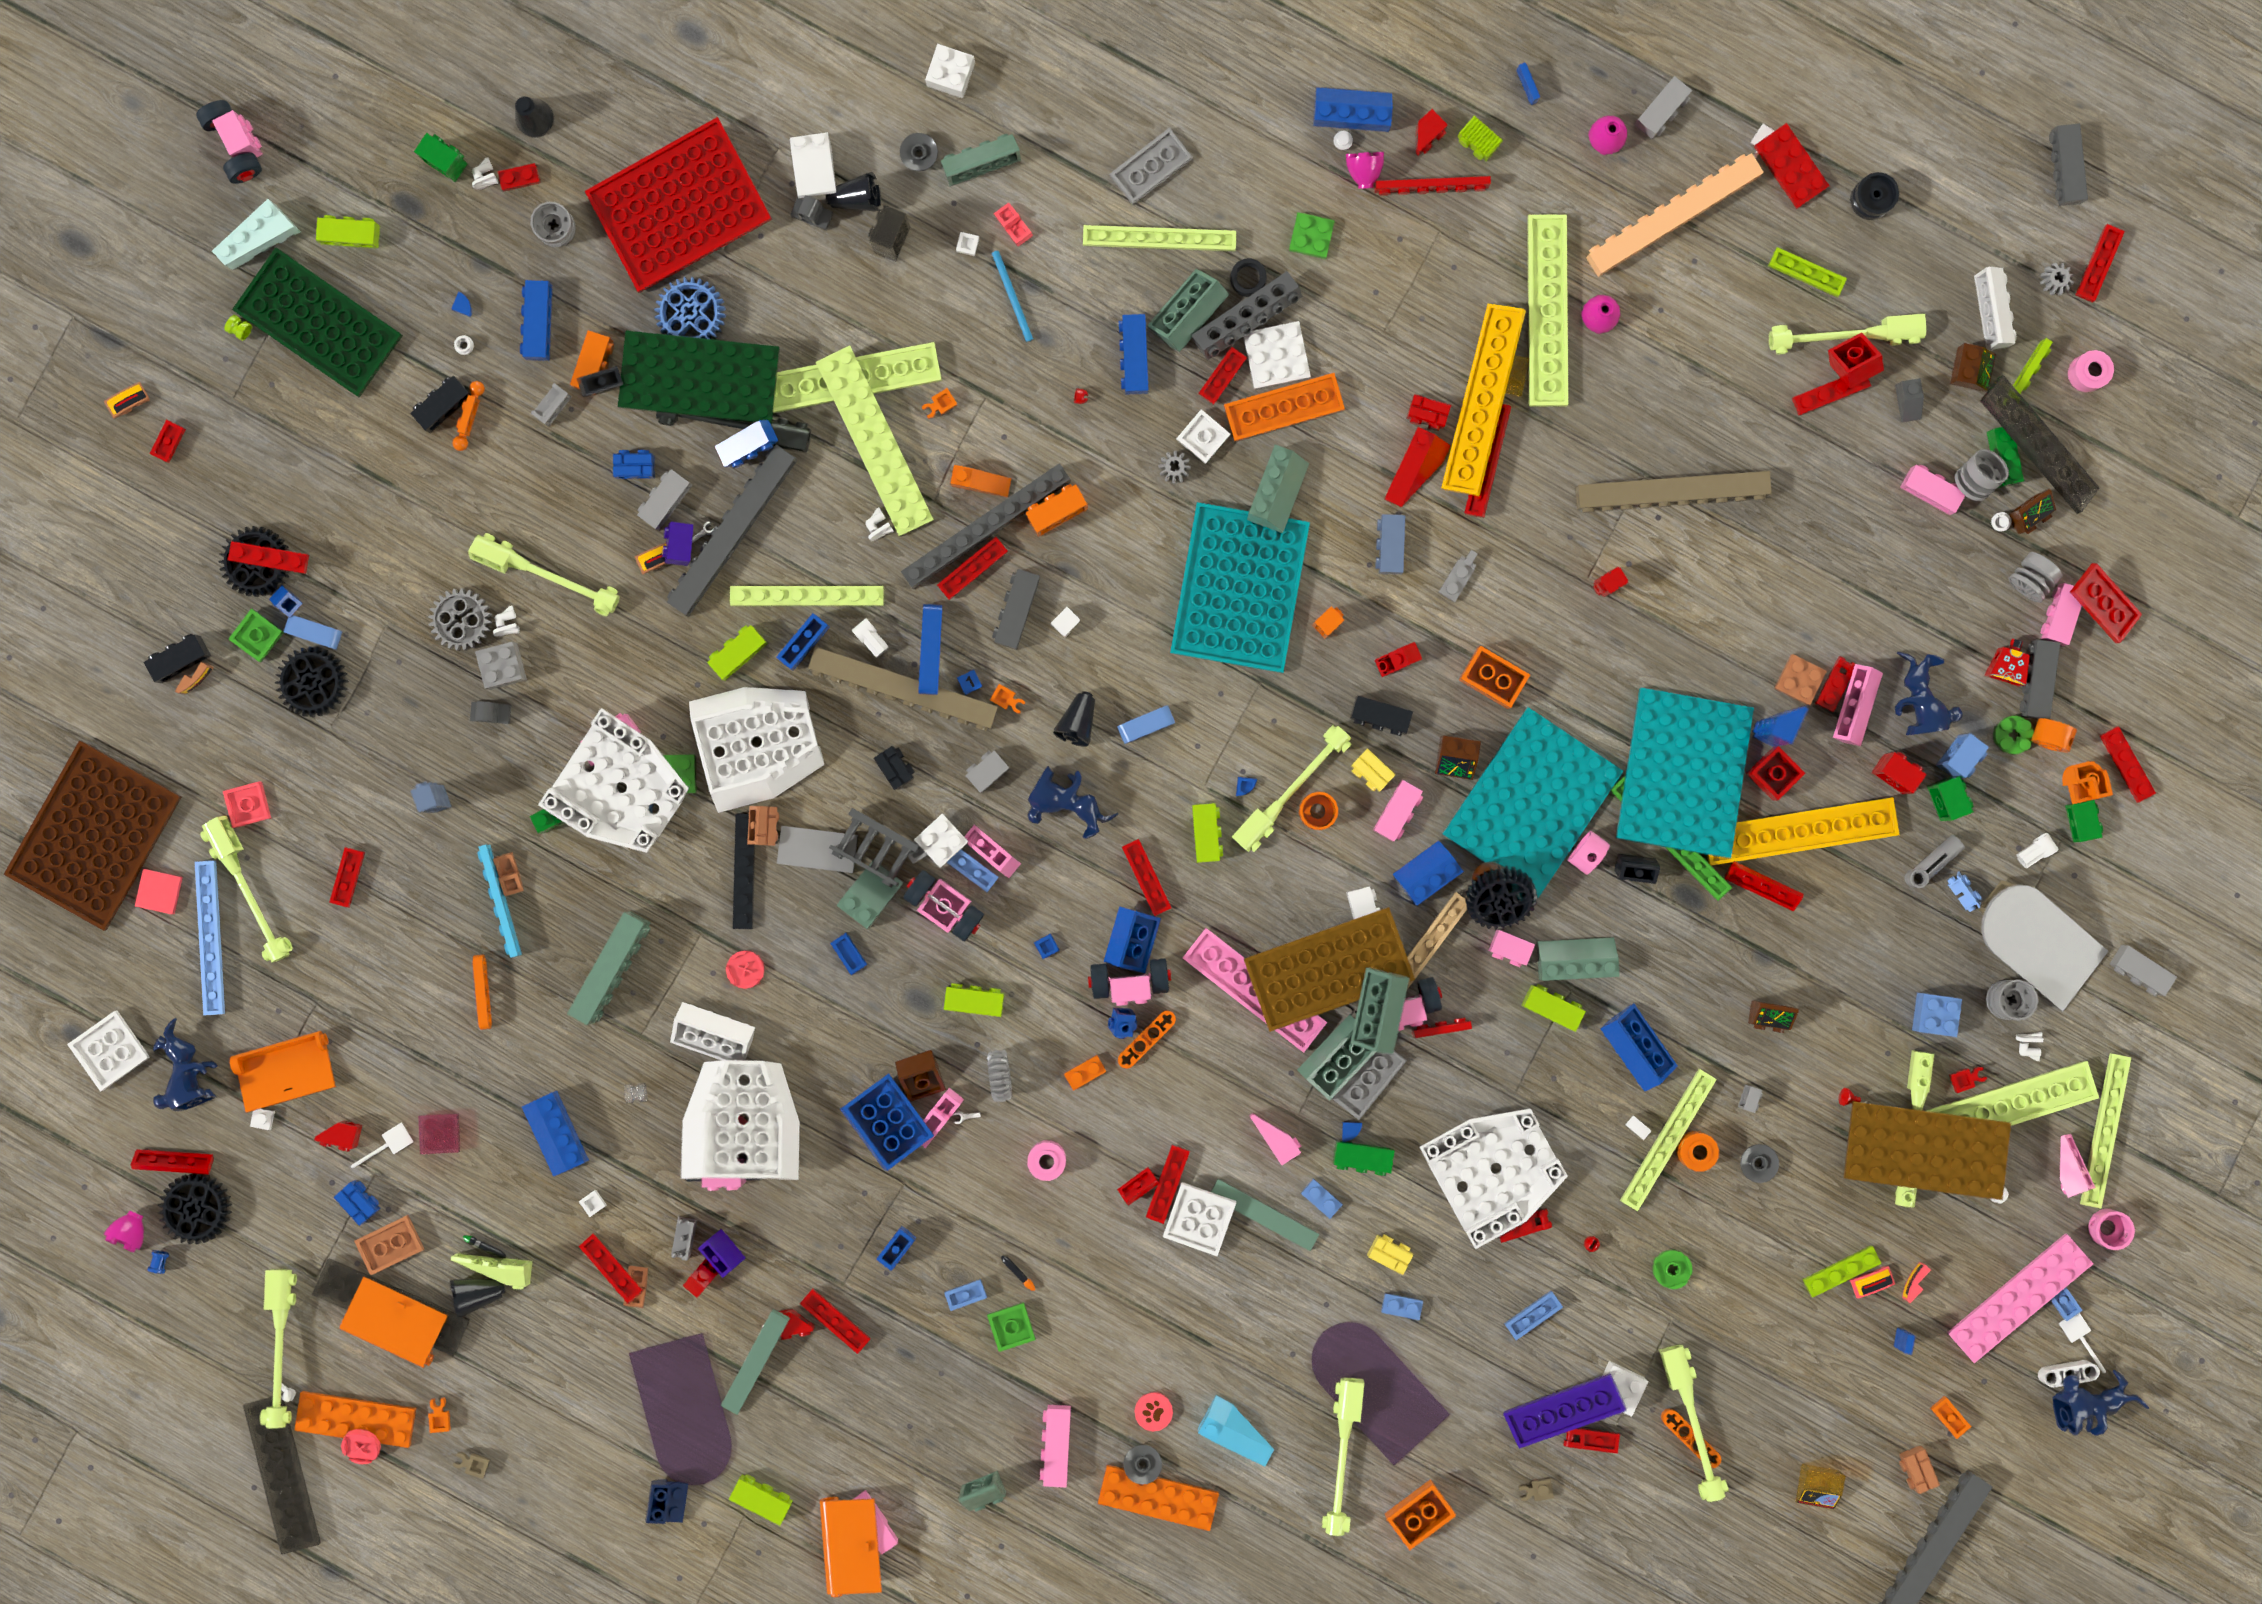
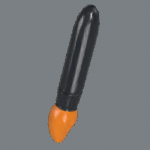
[1001,1255,1035,1291]

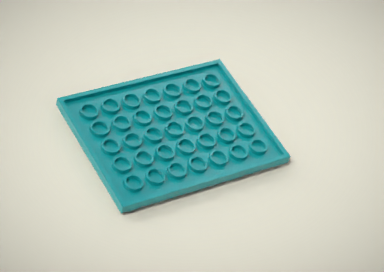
[1170,502,1310,673]
[1616,688,1754,859]
[1442,707,1623,898]

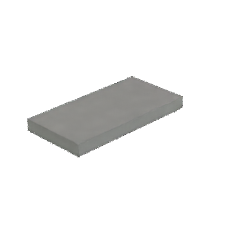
[1109,127,1193,205]
[777,826,858,873]
[1332,1050,1407,1120]

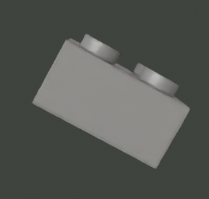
[1738,1084,1763,1113]

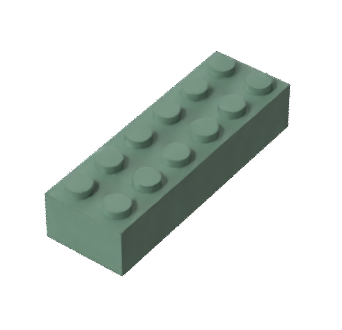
[567,911,651,1025]

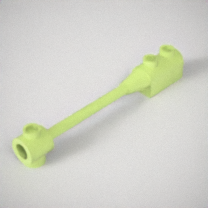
[1769,314,1926,354]
[468,533,620,616]
[1232,725,1351,852]
[200,815,293,963]
[1895,1050,1934,1207]
[260,1269,297,1428]
[1659,1345,1728,1502]
[1322,1378,1364,1536]

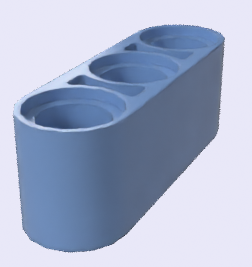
[283,615,343,650]
[1117,705,1175,744]

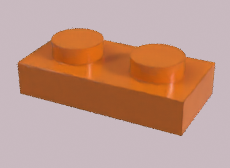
[1064,1055,1107,1091]
[1930,1396,1971,1439]

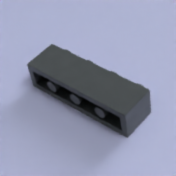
[2049,124,2088,206]
[992,569,1040,650]
[2020,640,2060,719]

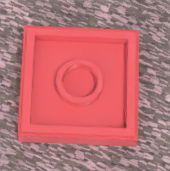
[223,781,271,828]
[135,869,183,915]

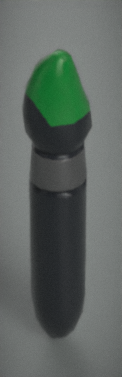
[463,1235,506,1259]

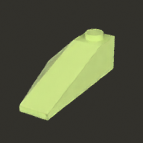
[451,1253,532,1289]

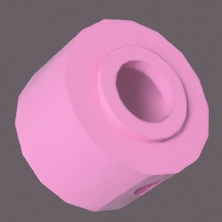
[2068,350,2114,392]
[1568,831,1610,875]
[1028,1140,1066,1181]
[2088,1208,2135,1250]

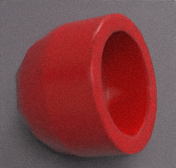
[1074,388,1088,404]
[1584,1236,1600,1252]

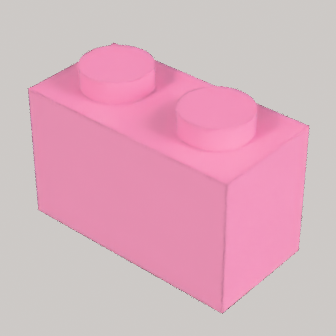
[1488,930,1535,967]

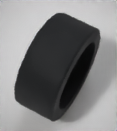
[1230,258,1267,297]

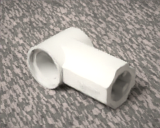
[852,618,889,658]
[2016,833,2058,868]

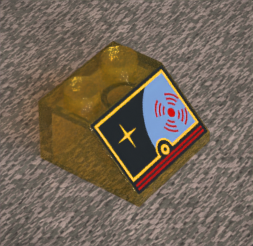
[1795,1464,1846,1509]

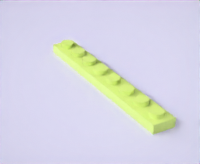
[1083,225,1236,251]
[730,586,884,606]
[2080,1053,2131,1209]
[1620,1069,1717,1211]

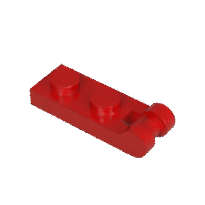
[1815,656,1855,712]
[1499,1208,1553,1243]
[1563,1428,1620,1454]

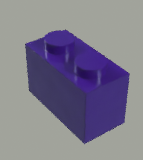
[662,521,693,566]
[698,1229,746,1278]

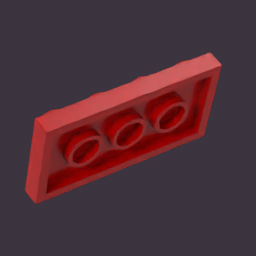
[1754,123,1830,209]
[2070,563,2142,643]

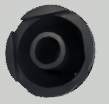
[515,96,554,138]
[826,172,881,212]
[1053,691,1095,747]
[450,1279,505,1318]

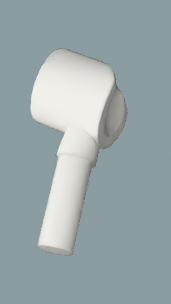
[692,522,714,542]
[953,1111,981,1124]
[273,1380,296,1402]

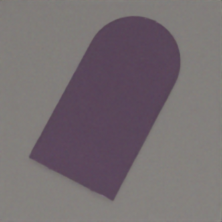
[1311,1322,1450,1465]
[629,1333,732,1485]

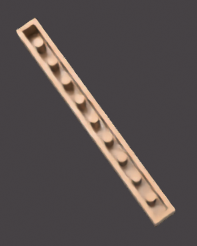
[1586,153,1764,277]

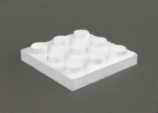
[1243,321,1311,390]
[67,1011,150,1091]
[1163,1182,1236,1256]

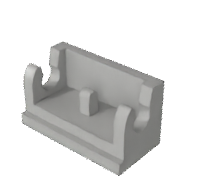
[531,383,572,427]
[671,1216,697,1261]

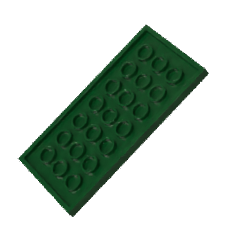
[232,247,403,398]
[618,330,780,424]

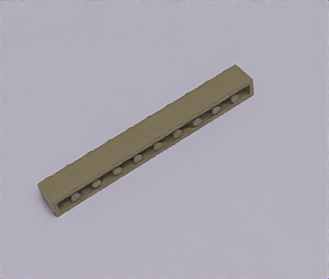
[1575,471,1772,513]
[808,647,999,731]

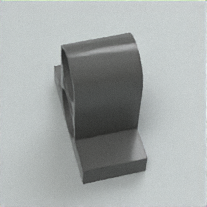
[790,196,834,231]
[470,701,511,724]

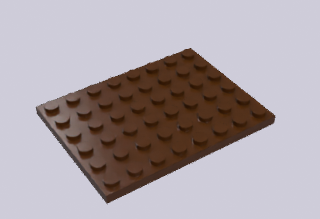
[3,740,182,931]

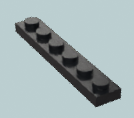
[733,814,755,929]

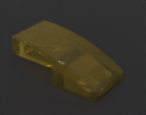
[1505,355,1529,396]

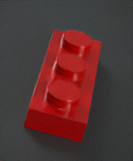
[1198,347,1247,405]
[329,847,365,908]
[1412,1017,1472,1038]

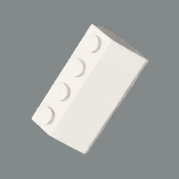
[1974,267,2017,350]
[670,1002,755,1061]

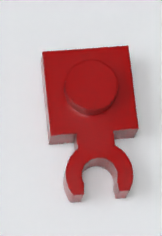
[1949,1067,1987,1093]

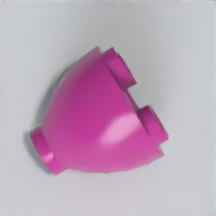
[1589,115,1627,155]
[1346,152,1384,189]
[1581,295,1621,334]
[103,1211,144,1253]

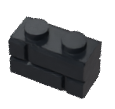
[577,366,623,397]
[873,746,915,791]
[1614,854,1660,884]

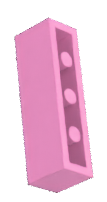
[1833,664,1883,746]
[1040,1405,1071,1487]

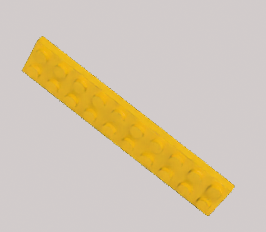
[1441,304,1526,496]
[1707,797,1900,866]

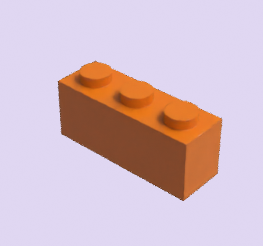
[570,330,614,395]

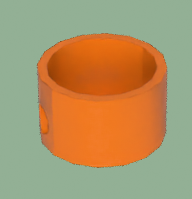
[2031,718,2077,753]
[1299,792,1338,830]
[1676,1131,1719,1172]

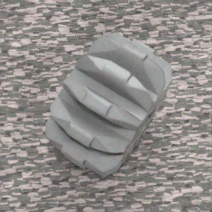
[2040,263,2075,296]
[1158,451,1191,484]

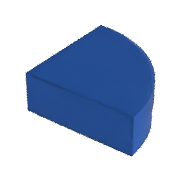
[452,291,472,317]
[1236,777,1257,796]
[1342,1122,1362,1142]

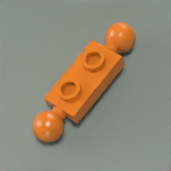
[452,381,485,451]

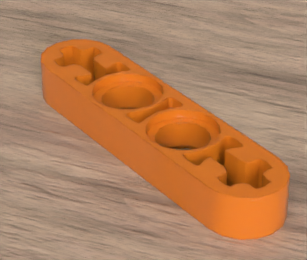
[473,954,492,1030]
[1118,1010,1176,1069]
[1661,1408,1721,1468]

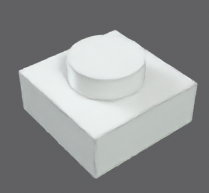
[956,232,979,256]
[250,1108,275,1130]
[579,1190,606,1217]

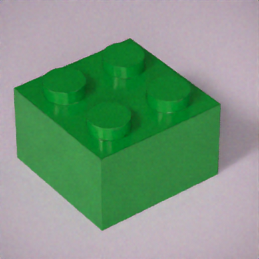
[414,133,468,182]
[1927,776,1974,821]

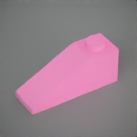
[964,825,1021,878]
[1249,1113,1302,1165]
[2060,1134,2095,1198]

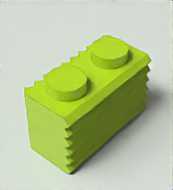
[1457,116,1503,161]

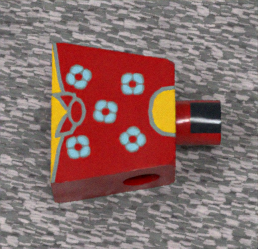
[1985,639,2030,687]

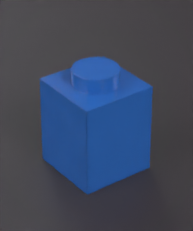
[269,585,302,618]

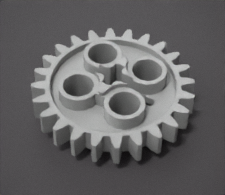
[428,588,492,651]

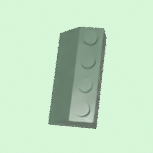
[941,134,1021,186]
[1147,269,1229,352]
[1247,444,1309,533]
[1537,937,1620,981]
[1351,968,1409,1054]
[1297,1014,1375,1101]

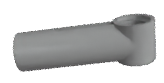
[1905,835,1965,888]

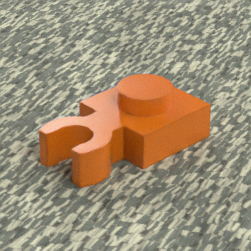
[922,388,958,419]
[990,684,1026,714]
[428,1397,451,1433]

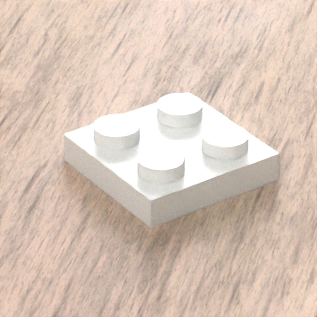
[1176,410,1230,464]
[914,814,969,868]

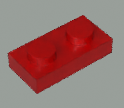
[498,163,540,192]
[149,420,186,463]
[1117,1167,1159,1206]

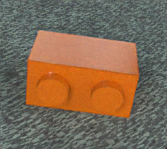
[1312,606,1344,639]

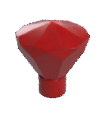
[1839,1088,1861,1106]

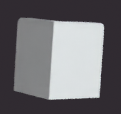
[1051,607,1080,638]

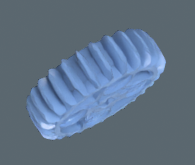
[654,277,726,339]

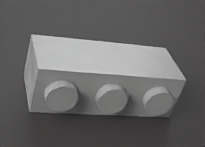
[1634,76,1692,139]
[637,469,692,531]
[2110,945,2177,997]

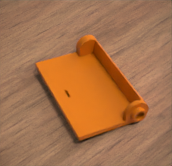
[230,1031,336,1113]
[339,1276,448,1368]
[819,1497,882,1597]

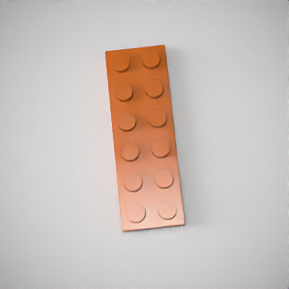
[1224,373,1345,442]
[294,1391,416,1448]
[1098,1465,1219,1531]

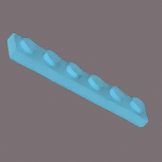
[477,845,522,958]

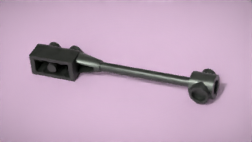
[656,412,811,453]

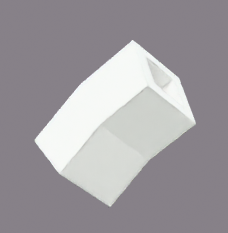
[1625,1116,1651,1140]

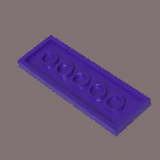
[1503,1373,1627,1449]

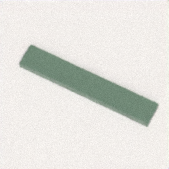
[1211,1179,1319,1251]
[721,1309,790,1415]

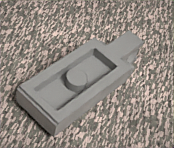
[1438,550,1478,602]

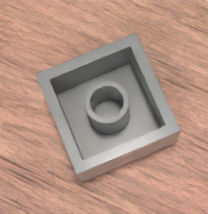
[475,642,527,690]

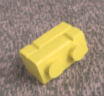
[1351,748,1396,792]
[1367,1234,1413,1275]

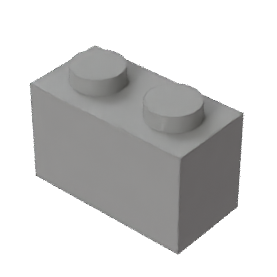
[965,751,1010,793]

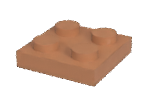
[1774,654,1827,706]

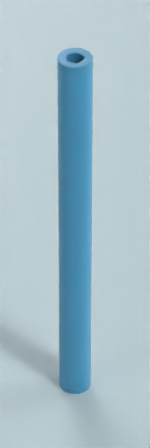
[992,251,1033,342]

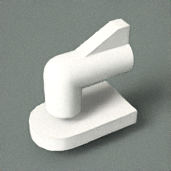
[472,157,498,190]
[866,508,894,541]
[493,606,520,637]
[2016,1032,2044,1061]

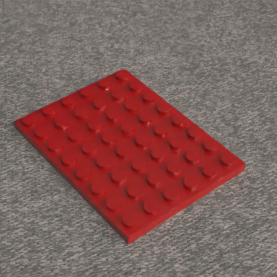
[585,117,772,293]

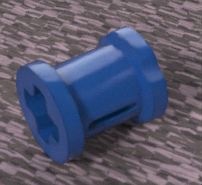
[147,1250,169,1274]

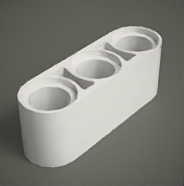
[2038,1360,2100,1387]

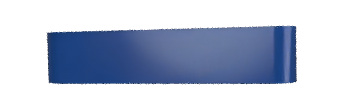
[918,604,942,695]

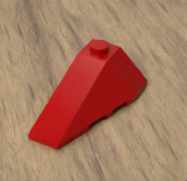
[1384,427,1451,507]

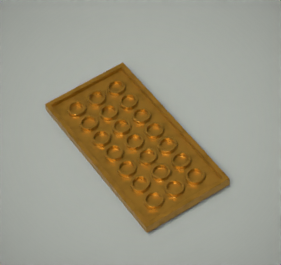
[1243,907,1415,1032]
[1843,1101,2011,1200]

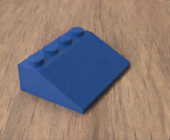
[840,1074,934,1171]

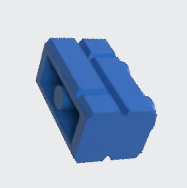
[613,450,655,479]
[333,1180,381,1226]
[876,1226,917,1271]

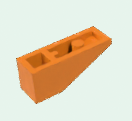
[950,465,1012,498]

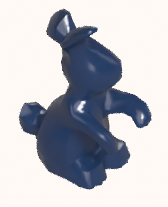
[1895,652,1963,735]
[1027,766,1118,839]
[153,1018,218,1111]
[2053,1370,2149,1436]

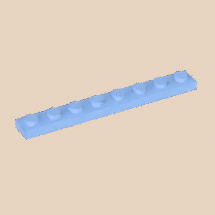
[195,861,225,1015]

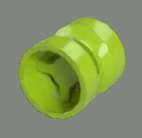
[224,315,252,341]

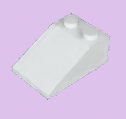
[790,132,836,198]

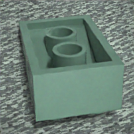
[836,860,904,929]
[958,1471,1006,1511]

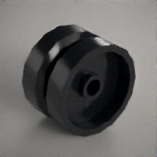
[1850,172,1899,220]

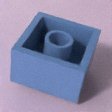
[1936,733,1989,779]
[1912,993,1962,1037]

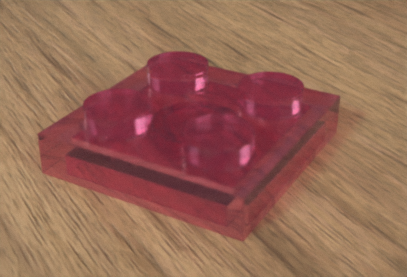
[418,1113,460,1154]

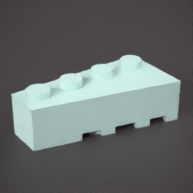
[212,199,301,270]

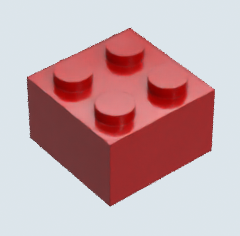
[1828,332,1884,388]
[1746,746,1806,801]
[1871,752,1927,794]

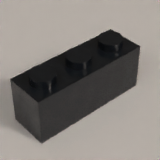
[410,375,471,433]
[143,634,211,683]
[1350,696,1413,737]

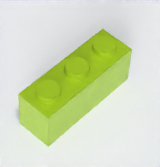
[316,215,380,249]
[707,625,768,681]
[1192,803,1223,863]
[944,983,1005,1017]
[1521,984,1586,1032]
[728,1475,793,1526]

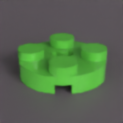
[1993,716,2034,754]
[1653,1250,1693,1289]

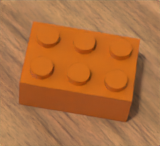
[1026,484,1088,537]
[1459,645,1530,709]
[1384,1479,1456,1550]

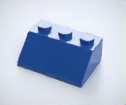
[1392,841,1464,906]
[1103,906,1161,973]

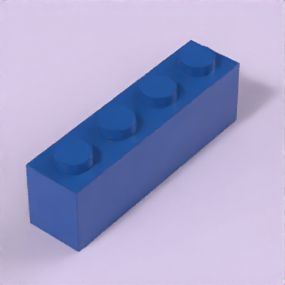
[520,280,552,361]
[1119,314,1148,395]

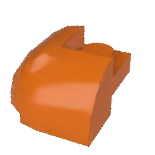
[2062,761,2113,804]

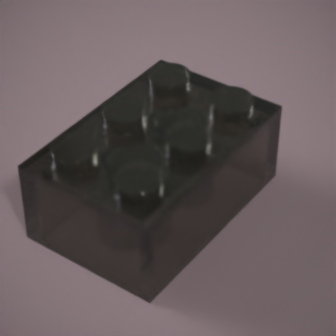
[868,205,911,262]

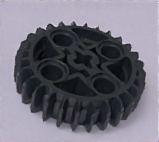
[218,526,289,597]
[275,647,349,717]
[1465,865,1537,930]
[158,1173,232,1245]

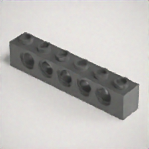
[1192,271,1303,360]

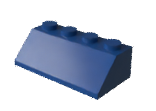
[1313,87,1393,132]
[1752,707,1808,747]
[1600,1003,1678,1092]
[522,1091,589,1177]

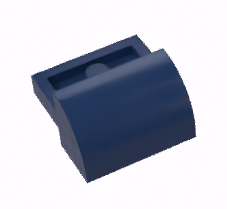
[645,1479,688,1524]

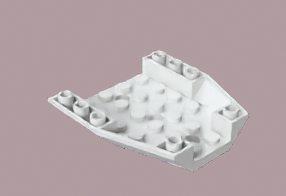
[689,687,825,813]
[538,708,689,853]
[681,1060,799,1180]
[1420,1108,1568,1249]

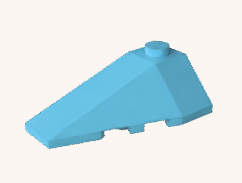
[1198,1395,1274,1466]

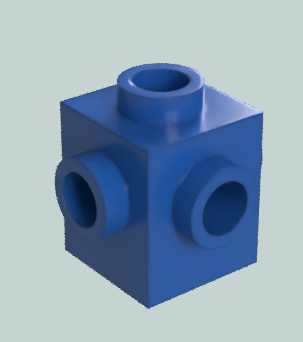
[1108,1008,1137,1039]

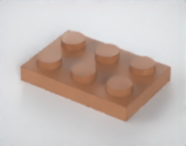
[354,1215,424,1276]

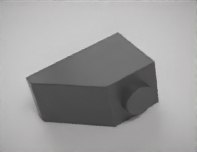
[1895,378,1924,423]

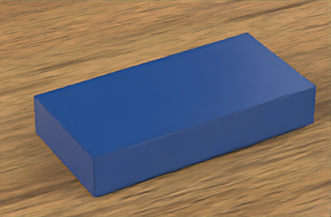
[1516,63,1540,105]
[830,933,868,975]
[1894,1328,1915,1355]

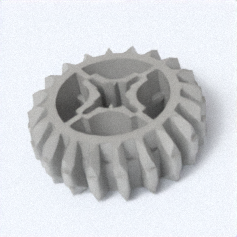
[987,1050,1012,1102]

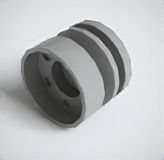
[530,202,576,247]
[1955,449,2009,501]
[2009,552,2063,603]
[1986,980,2038,1021]

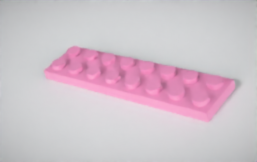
[1183,928,1327,1053]
[1947,1233,2093,1363]

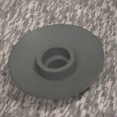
[900,133,938,171]
[1740,1144,1779,1183]
[1123,1445,1162,1485]

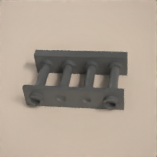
[829,808,920,888]

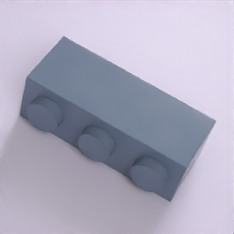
[1375,514,1405,575]
[411,782,452,813]

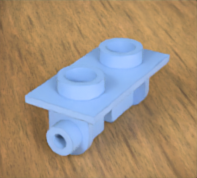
[1947,871,1982,912]

